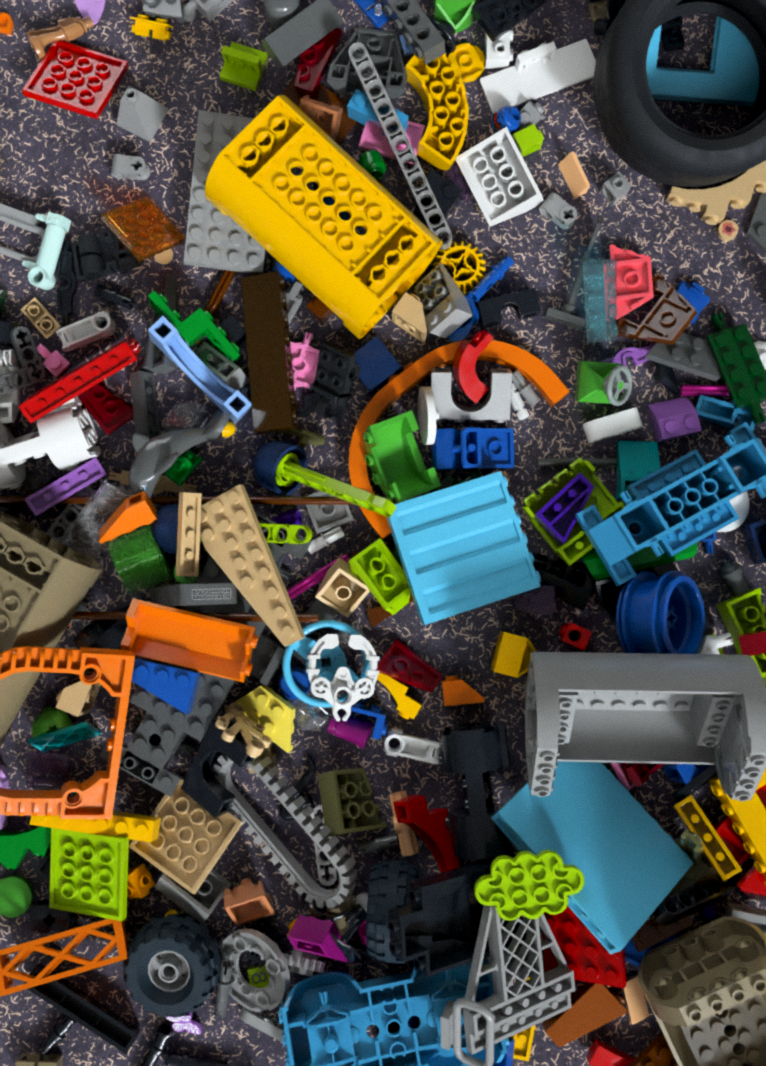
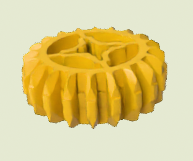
[433,241,486,294]

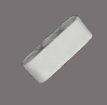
[582,407,643,443]

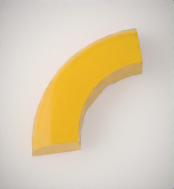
[405,53,469,171]

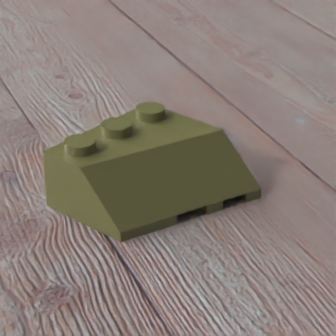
[318,768,387,837]

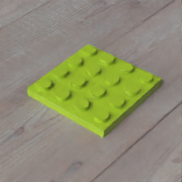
[49,828,129,921]

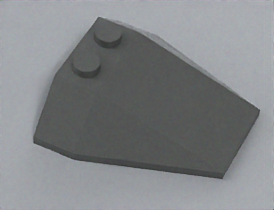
[327,27,407,101]

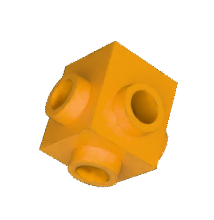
[127,863,155,900]

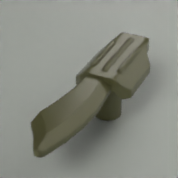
[276,429,326,448]

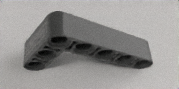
[150,583,237,607]

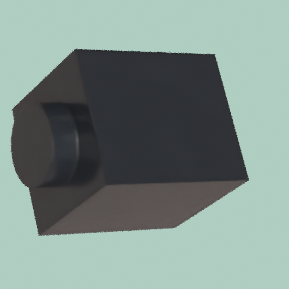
[217,315,246,347]

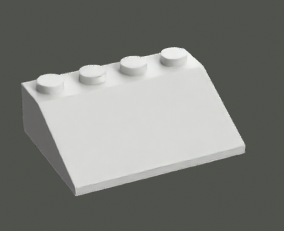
[456,127,544,227]

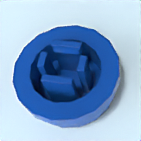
[278,667,310,700]

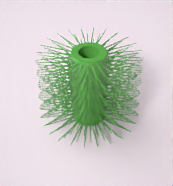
[107,524,172,595]

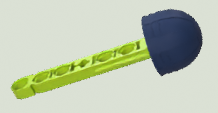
[253,441,397,517]
[151,503,312,554]

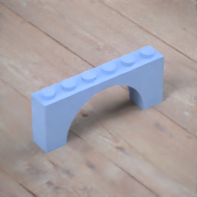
[148,316,252,424]

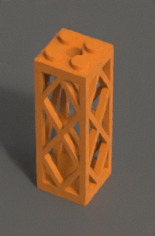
[0,919,129,997]

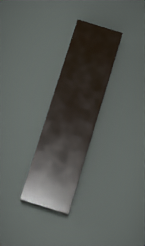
[241,271,298,434]

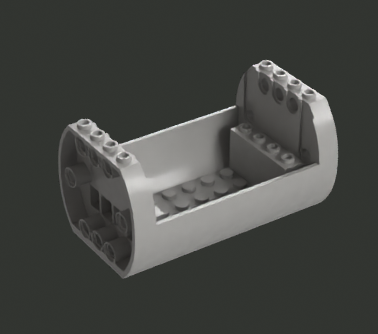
[524,652,766,801]

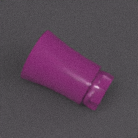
[327,715,373,749]

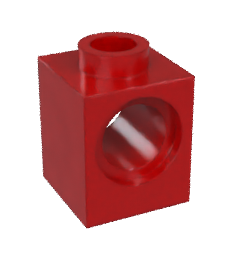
[558,622,592,651]

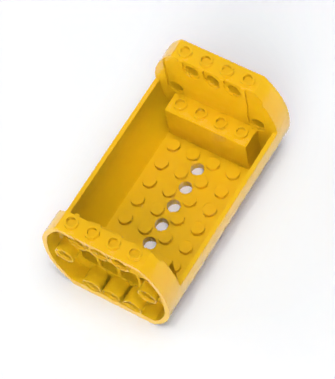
[205,95,443,339]

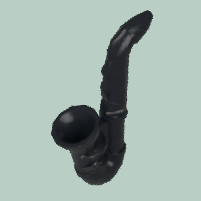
[280,754,317,821]

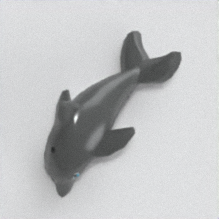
[129,410,231,499]

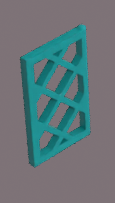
[28,721,101,752]

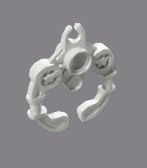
[306,634,380,721]

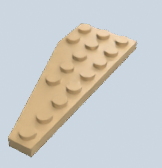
[200,484,306,646]

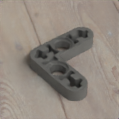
[0,326,45,395]

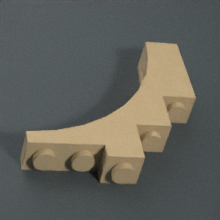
[665,160,766,225]

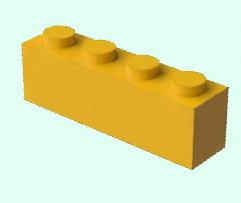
[673,795,742,882]

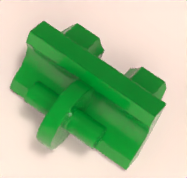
[165,449,203,486]

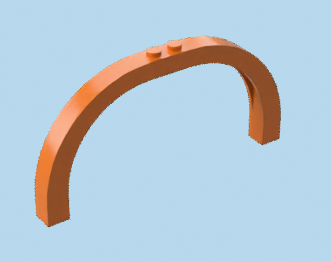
[349,340,570,540]

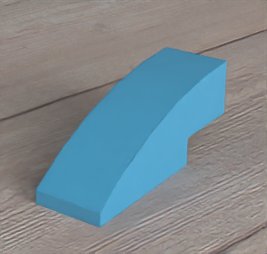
[696,395,755,432]

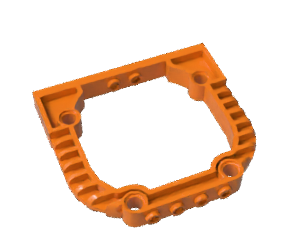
[0,646,135,819]

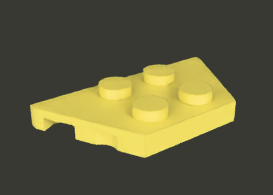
[234,685,295,753]

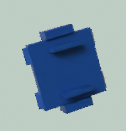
[677,281,710,324]

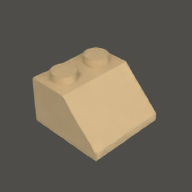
[392,292,427,344]
[315,558,370,618]
[55,681,101,717]

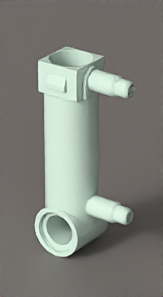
[22,212,71,290]

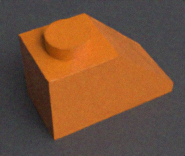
[441,675,485,706]

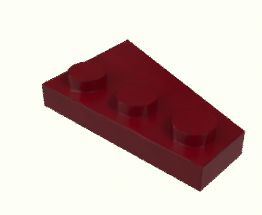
[78,384,134,436]
[377,639,443,693]

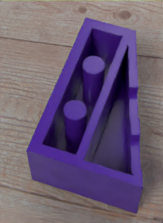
[534,473,594,546]

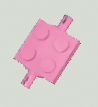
[290,332,320,390]

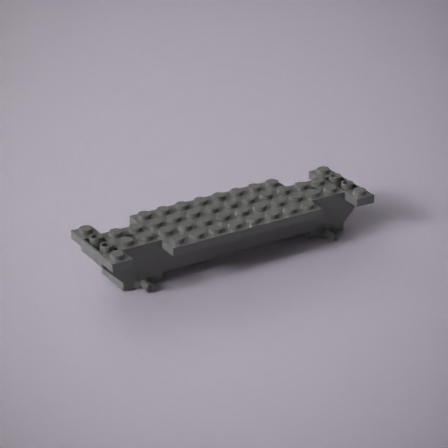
[99,512,311,797]

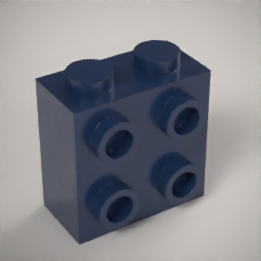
[351,336,401,395]

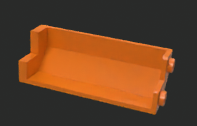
[121,598,258,683]

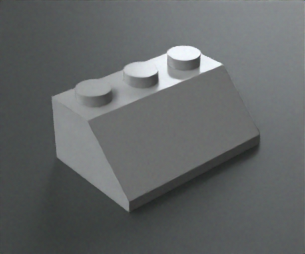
[154,869,232,924]

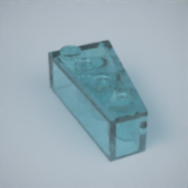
[583,259,618,343]

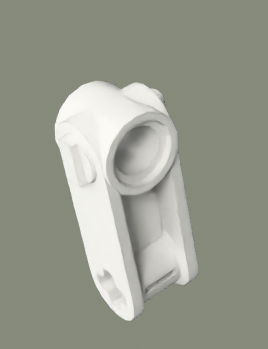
[56,310,116,352]
[383,729,442,764]

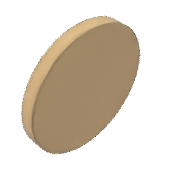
[154,245,173,264]

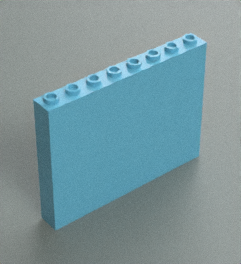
[491,762,693,954]

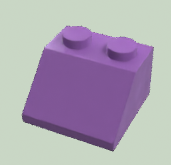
[648,396,702,443]

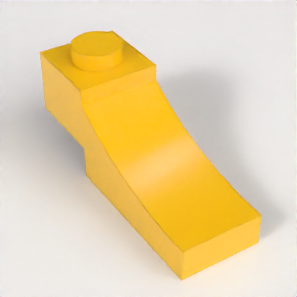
[377,673,422,720]

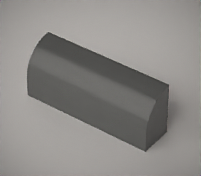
[262,0,344,67]

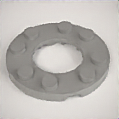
[219,929,290,1012]

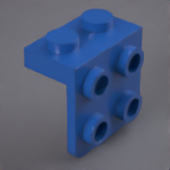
[351,701,389,740]

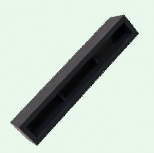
[24,963,141,1054]

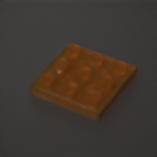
[101,196,185,262]

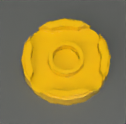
[448,43,485,83]

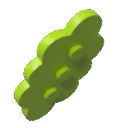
[474,849,585,921]

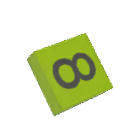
[247,964,270,988]

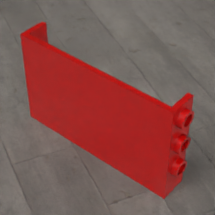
[18,336,141,424]

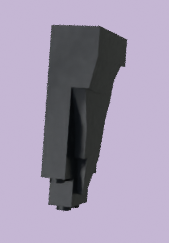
[387,853,526,977]

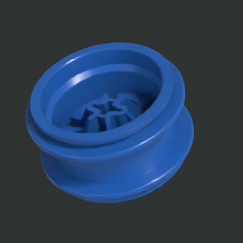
[616,571,705,654]

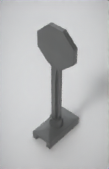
[544,215,603,330]

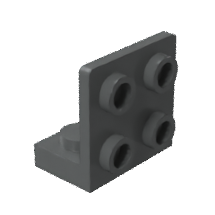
[250,634,286,686]

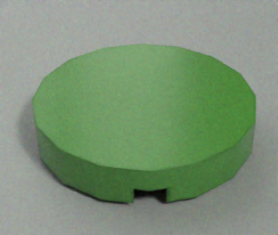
[0,875,34,918]

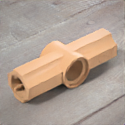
[389,791,419,856]

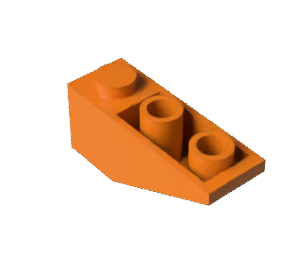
[99,490,157,544]

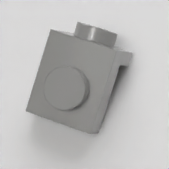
[519,101,546,130]

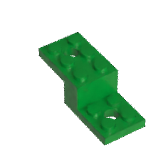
[148,291,240,363]

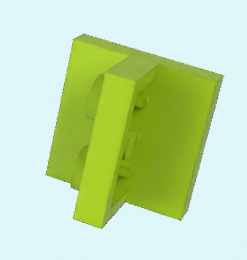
[219,42,269,91]

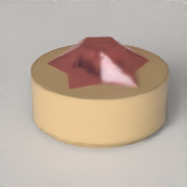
[717,220,738,241]

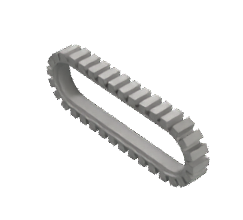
[213,752,357,909]

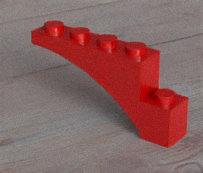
[393,795,460,873]

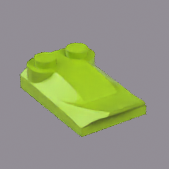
[349,538,411,615]

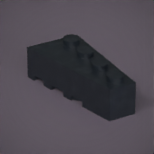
[413,169,463,226]

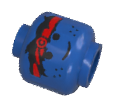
[492,105,521,133]

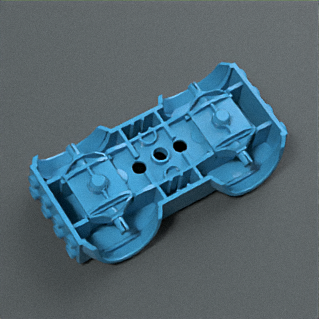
[278,957,509,1066]

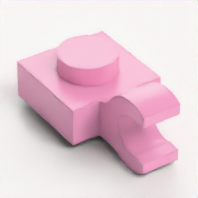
[36,343,71,378]

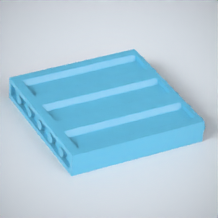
[386,471,541,626]

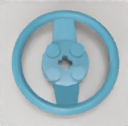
[282,620,369,708]

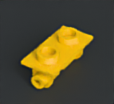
[131,14,173,41]

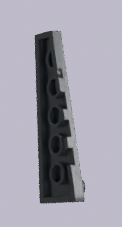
[471,0,548,42]

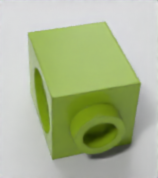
[512,124,544,157]

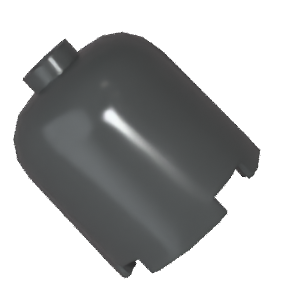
[263,0,302,31]

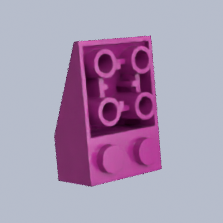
[287,915,355,964]

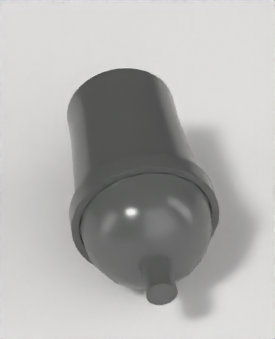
[721,559,749,596]

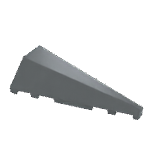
[136,273,177,374]

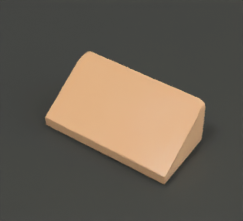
[558,151,590,198]
[622,974,649,1024]

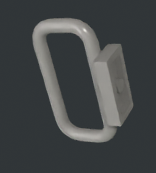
[0,203,45,262]
[440,998,495,1066]

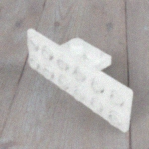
[479,39,596,114]

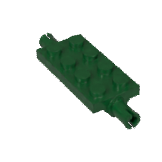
[706,313,766,425]

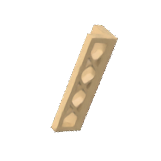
[176,492,202,577]

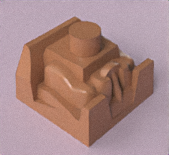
[299,95,343,141]
[224,878,275,927]

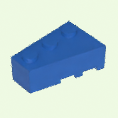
[132,658,201,715]

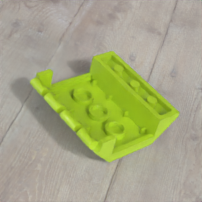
[522,457,625,566]

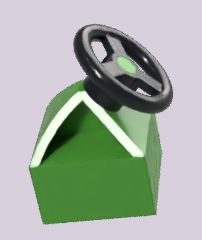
[430,0,475,53]

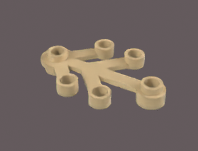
[215,702,272,758]

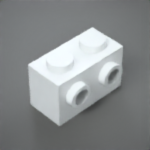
[485,30,513,69]

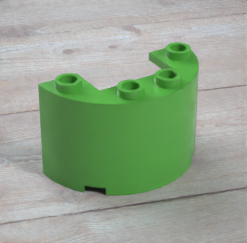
[363,410,441,503]

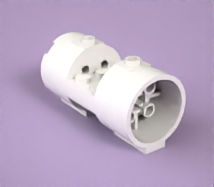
[0,396,100,490]

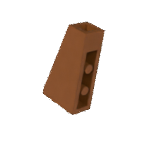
[542,982,628,1048]

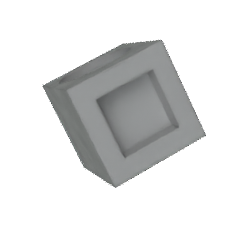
[600,171,631,206]

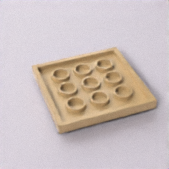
[129,779,243,894]

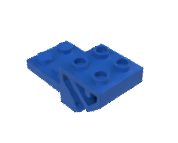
[432,427,514,470]

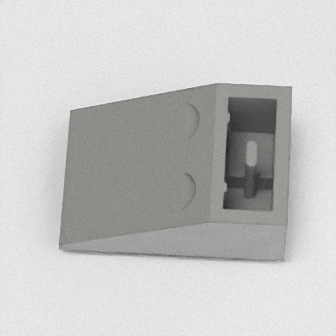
[414,263,473,339]

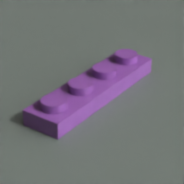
[24,457,106,516]

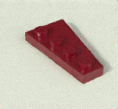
[295,28,342,96]

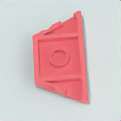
[609,244,654,320]

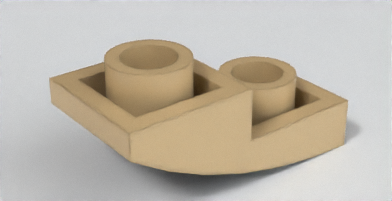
[20,297,62,339]

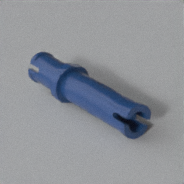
[468,255,514,302]

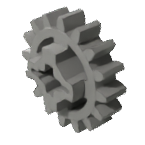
[282,949,325,977]

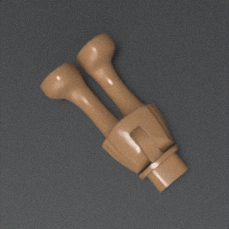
[26,16,94,61]

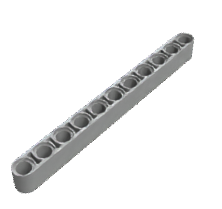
[348,42,453,250]

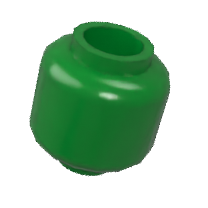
[358,150,386,180]

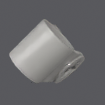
[111,154,151,180]
[539,192,577,229]

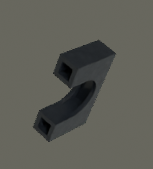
[180,720,254,818]

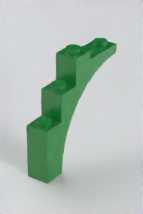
[0,792,77,870]

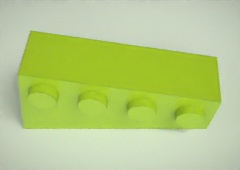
[716,587,766,678]

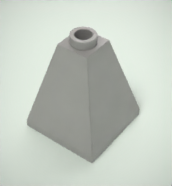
[116,85,169,143]

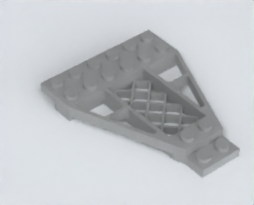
[463,905,575,1055]

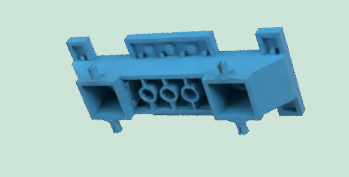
[575,422,766,587]

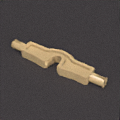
[108,470,198,494]

